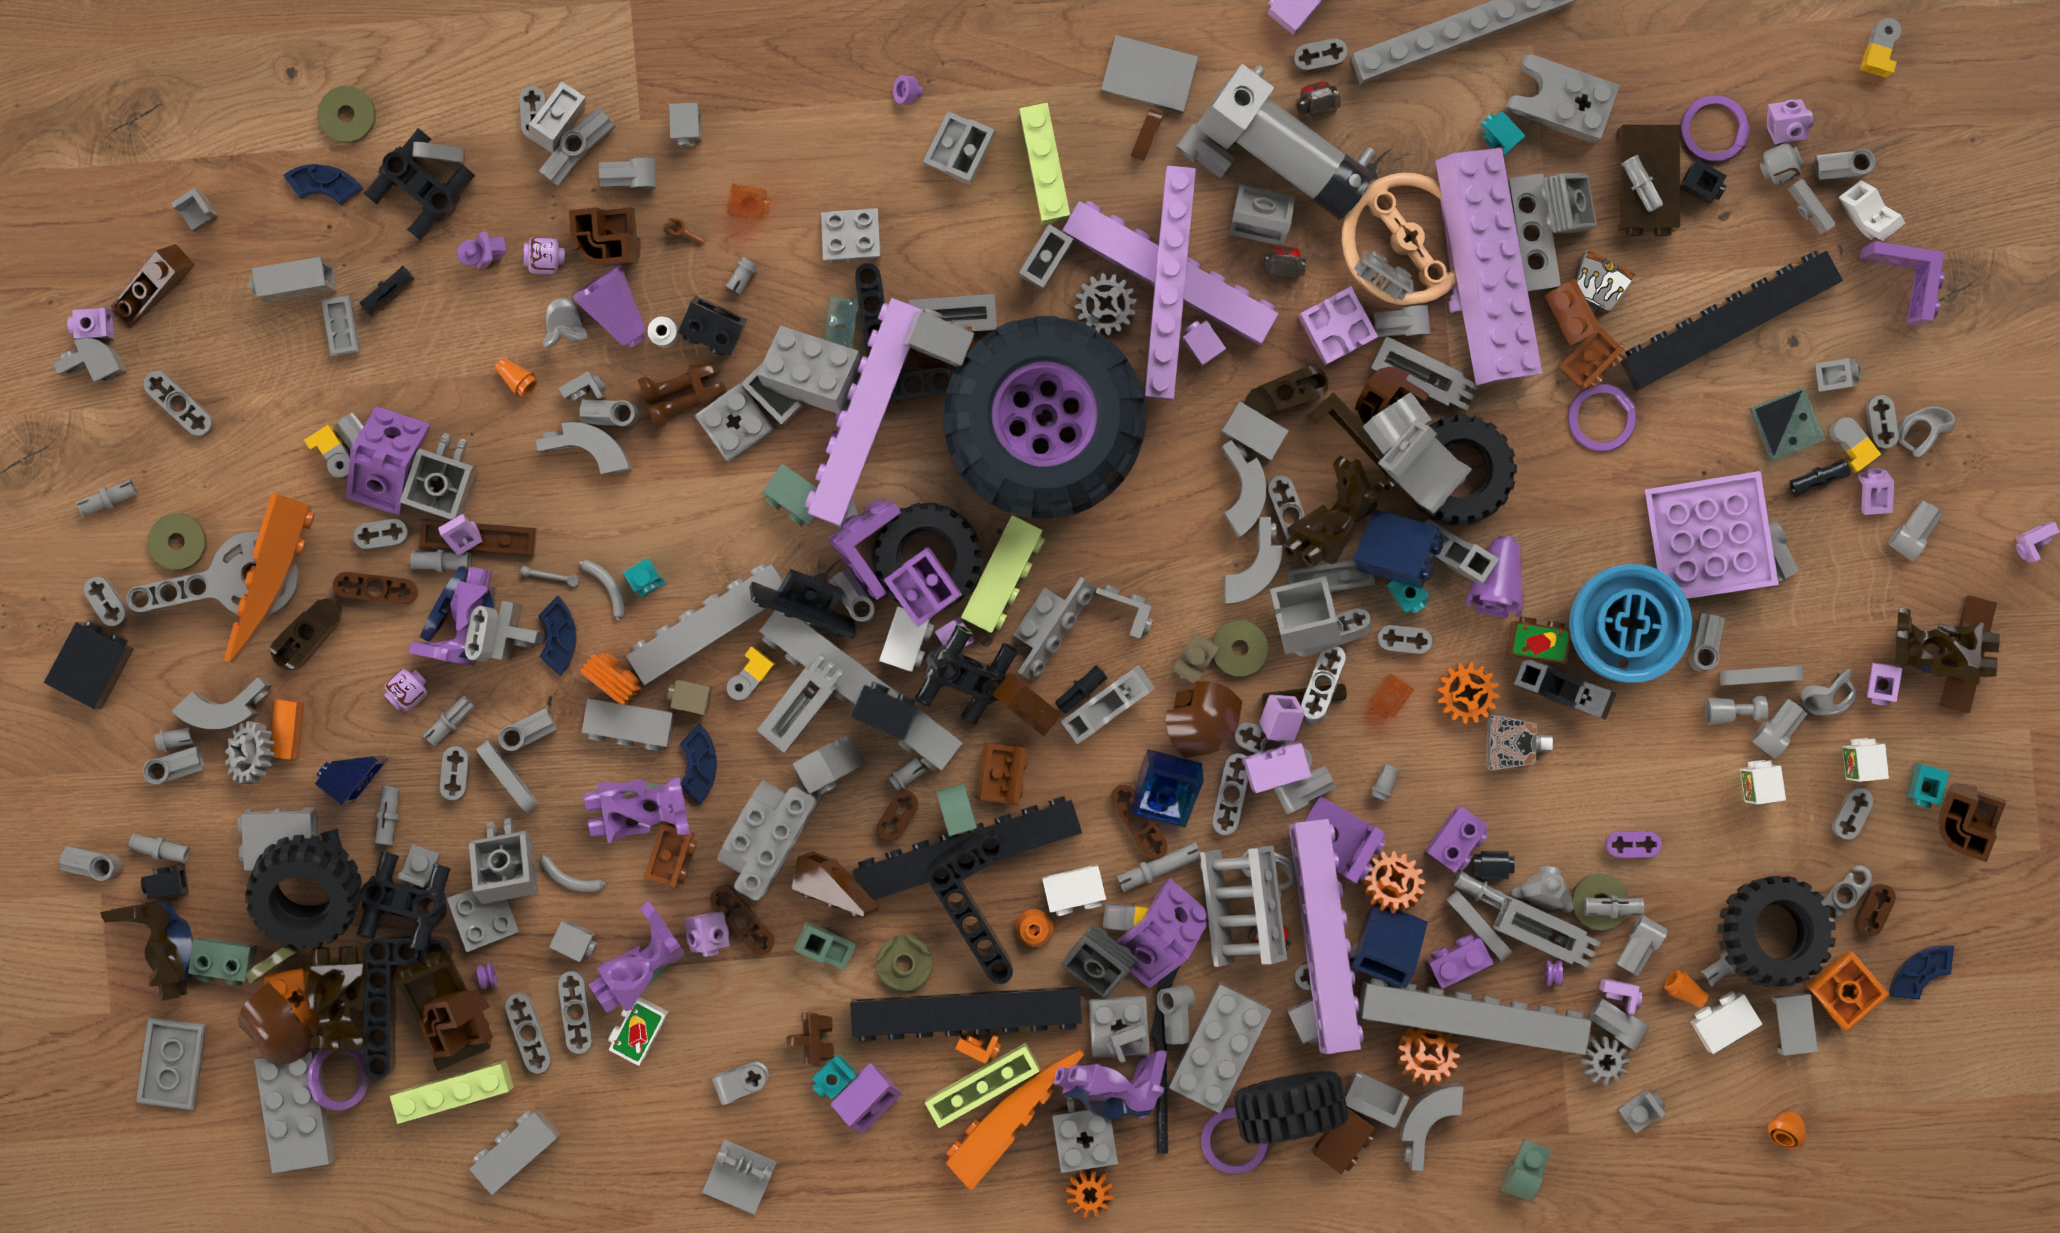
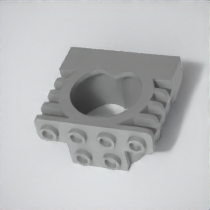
[717,780,823,900]

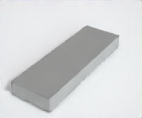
[1286,560,1376,592]

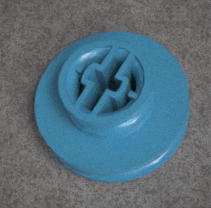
[1569,564,1692,683]

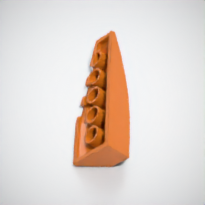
[224,493,315,663]
[946,1047,1084,1190]

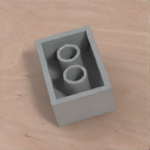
[757,325,861,414]

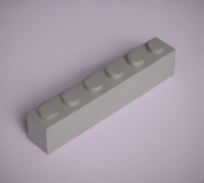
[626,563,783,685]

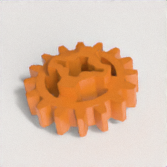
[1436,662,1499,724]
[1361,851,1425,914]
[1396,1027,1460,1086]

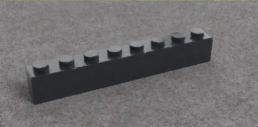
[1620,250,1843,391]
[853,796,1082,900]
[850,986,1082,1041]

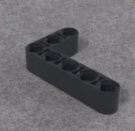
[855,263,952,404]
[927,829,1013,984]
[364,937,452,1080]

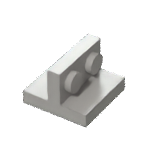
[1229,184,1295,246]
[490,601,546,660]

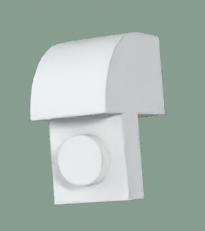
[1839,180,1906,241]

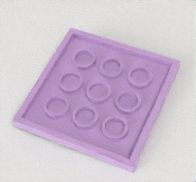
[1645,471,1779,599]

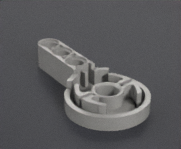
[126,532,299,616]

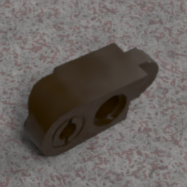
[1244,366,1328,416]
[270,598,342,670]

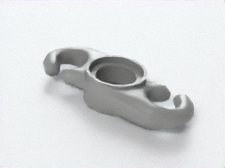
[1821,865,1872,922]

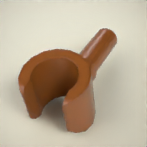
[663,218,704,245]

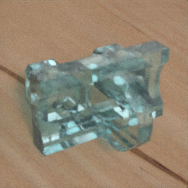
[824,296,858,349]

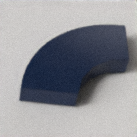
[283,164,364,205]
[420,567,468,642]
[538,595,577,676]
[680,724,717,804]
[1889,945,1954,1000]

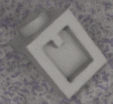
[1815,358,1862,392]
[559,371,606,401]
[397,844,441,889]
[1107,1022,1147,1064]
[1617,1089,1667,1133]

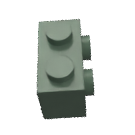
[762,464,817,527]
[188,937,257,986]

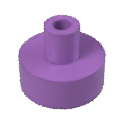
[893,75,923,105]

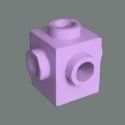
[1767,99,1813,144]
[684,912,730,957]

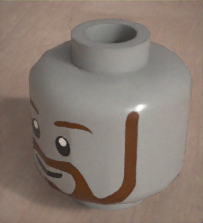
[1759,143,1804,185]

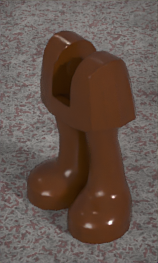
[638,363,727,430]

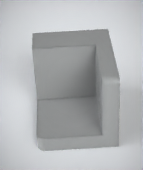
[171,188,218,232]

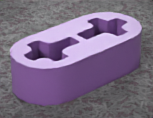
[1605,831,1662,858]

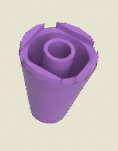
[573,265,646,347]
[1465,535,1523,618]

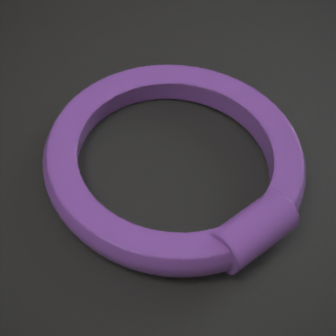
[1681,95,1751,163]
[1568,384,1636,452]
[307,1048,370,1111]
[1201,1107,1269,1174]

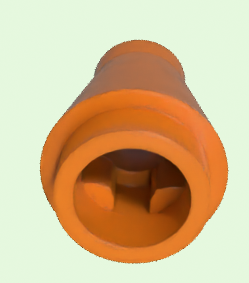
[495,357,538,398]
[1664,970,1709,1008]

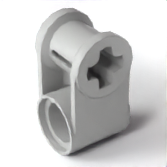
[711,1061,769,1105]

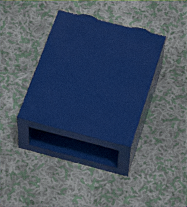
[1353,509,1444,589]
[1352,902,1428,989]

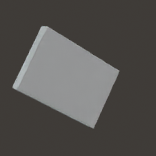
[1101,35,1198,113]
[136,1016,207,1111]

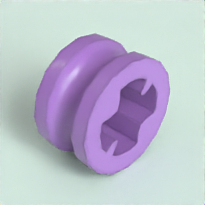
[1545,960,1563,986]
[476,962,498,991]

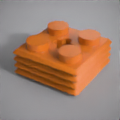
[580,651,643,705]
[1806,951,1889,1031]
[264,968,332,1026]

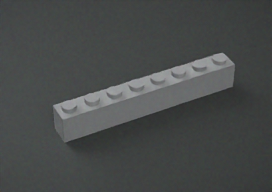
[1350,0,1577,86]
[760,610,963,771]
[1357,977,1591,1055]

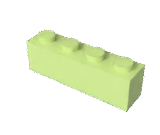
[1019,103,1070,225]
[961,515,1045,633]
[925,1042,1040,1128]
[390,1060,514,1124]

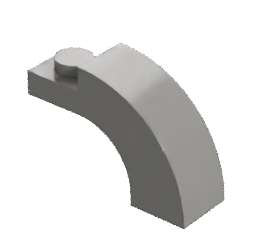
[536,422,632,476]
[1221,440,1266,538]
[1224,517,1283,604]
[1426,519,1499,584]
[1061,665,1155,744]
[172,677,272,729]
[1399,1083,1463,1171]

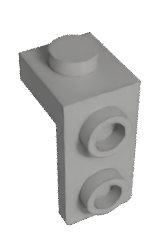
[1095,584,1153,639]

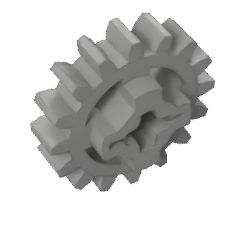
[1075,273,1137,336]
[225,721,275,784]

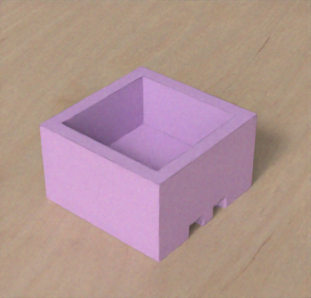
[1298,287,1378,367]
[1242,741,1311,793]

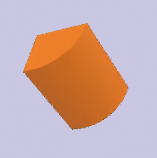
[270,699,305,759]

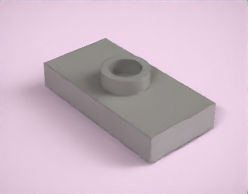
[1788,179,1835,235]
[321,295,361,357]

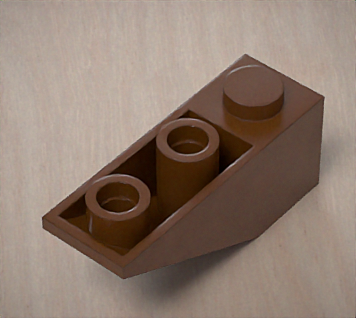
[111,244,195,327]
[792,851,879,918]

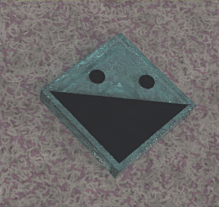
[1749,387,1825,461]

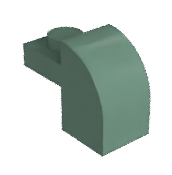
[937,783,977,836]
[793,922,856,970]
[1500,1138,1552,1202]

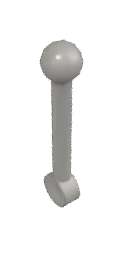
[520,566,579,587]

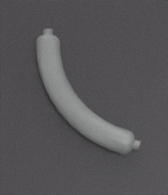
[579,560,624,620]
[540,854,606,892]

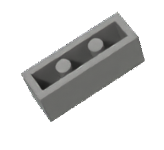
[582,698,675,751]
[469,1109,561,1195]

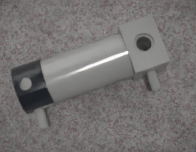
[1195,64,1375,220]

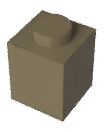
[667,680,712,715]

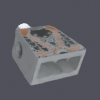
[1486,715,1553,770]

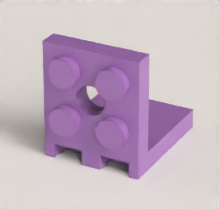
[1859,241,1944,327]
[346,406,430,516]
[828,498,901,600]
[1290,796,1386,883]
[1115,878,1209,988]

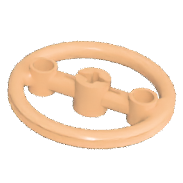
[1342,172,1457,306]

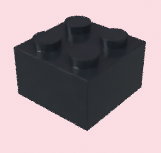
[850,682,919,740]

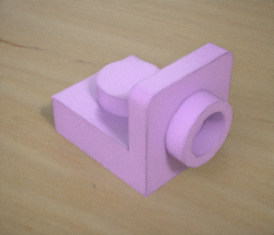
[1858,468,1894,515]
[438,514,482,556]
[2015,522,2060,563]
[1599,978,1642,1015]

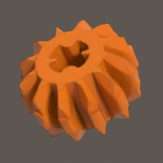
[1066,1168,1114,1218]

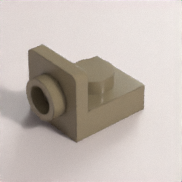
[1172,633,1219,684]

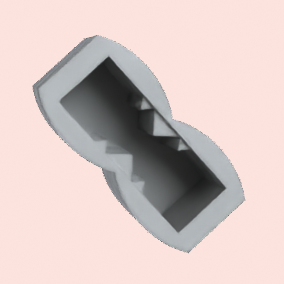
[1363,393,1432,454]

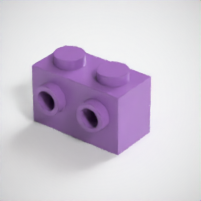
[1425,805,1489,873]
[1425,934,1494,989]
[831,1063,903,1134]

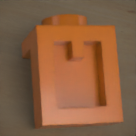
[955,1033,1001,1064]

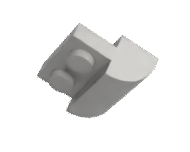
[923,111,997,185]

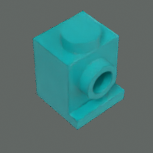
[1479,111,1526,157]
[623,558,666,598]
[1384,580,1430,614]
[1907,764,1949,809]
[812,1053,858,1100]

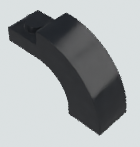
[1514,658,1617,720]

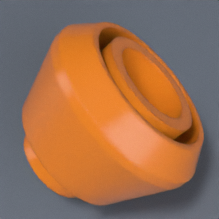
[1015,909,1054,948]
[1767,1111,1806,1149]

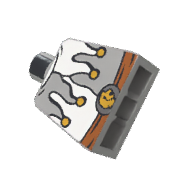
[1575,250,1636,314]

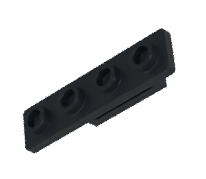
[749,569,856,639]

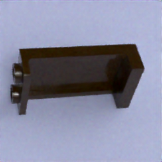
[1618,125,1680,236]
[1308,392,1397,491]
[393,950,491,1071]

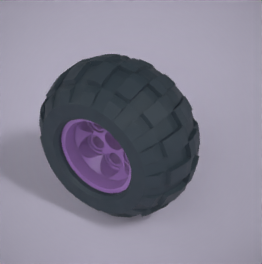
[943,316,1146,519]

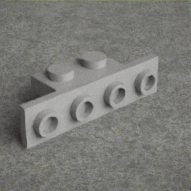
[1013,577,1097,683]

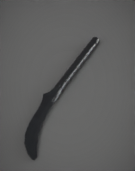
[1150,966,1180,1154]

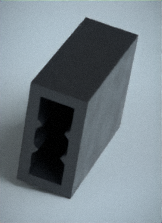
[43,620,134,709]

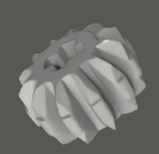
[1580,1036,1630,1086]

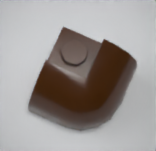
[569,207,641,266]
[1355,367,1430,424]
[1166,681,1243,758]
[1938,783,2006,862]
[238,982,314,1065]
[419,990,493,1058]

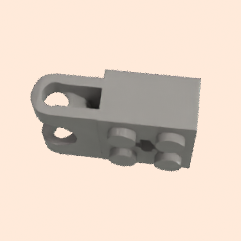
[1506,54,1620,144]

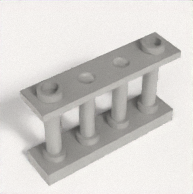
[1200,845,1287,967]

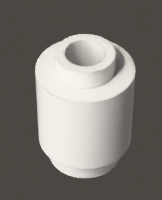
[648,317,679,348]

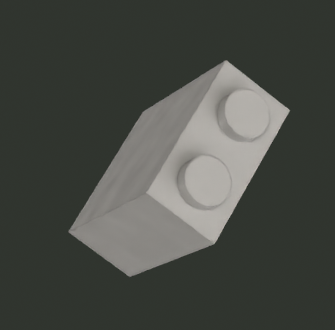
[250,257,337,303]

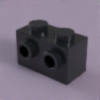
[678,296,748,356]

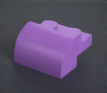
[884,547,962,627]

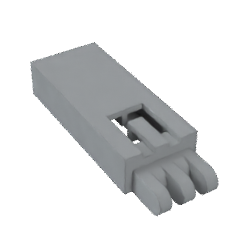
[909,294,997,333]
[1369,336,1479,412]
[757,654,843,753]
[1492,895,1601,968]

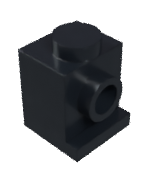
[1680,159,1727,204]
[141,864,189,900]

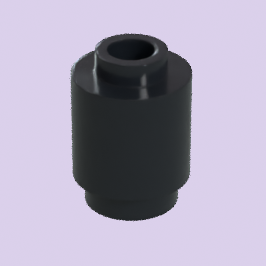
[1473,851,1515,880]

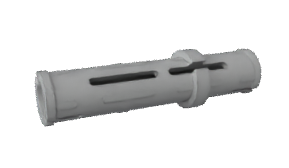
[1117,842,1201,892]

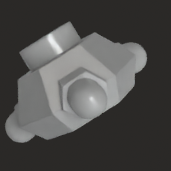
[1511,866,1574,913]

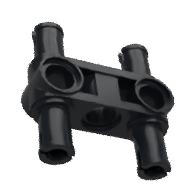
[363,128,476,241]
[914,624,1019,725]
[356,851,451,952]

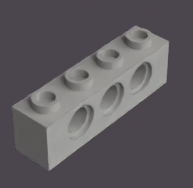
[1508,173,1561,294]

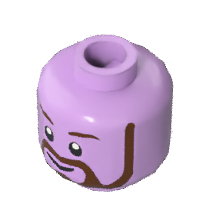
[523,237,565,274]
[384,669,427,711]

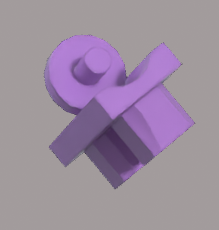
[457,232,506,270]

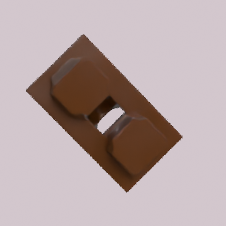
[786,1012,834,1066]

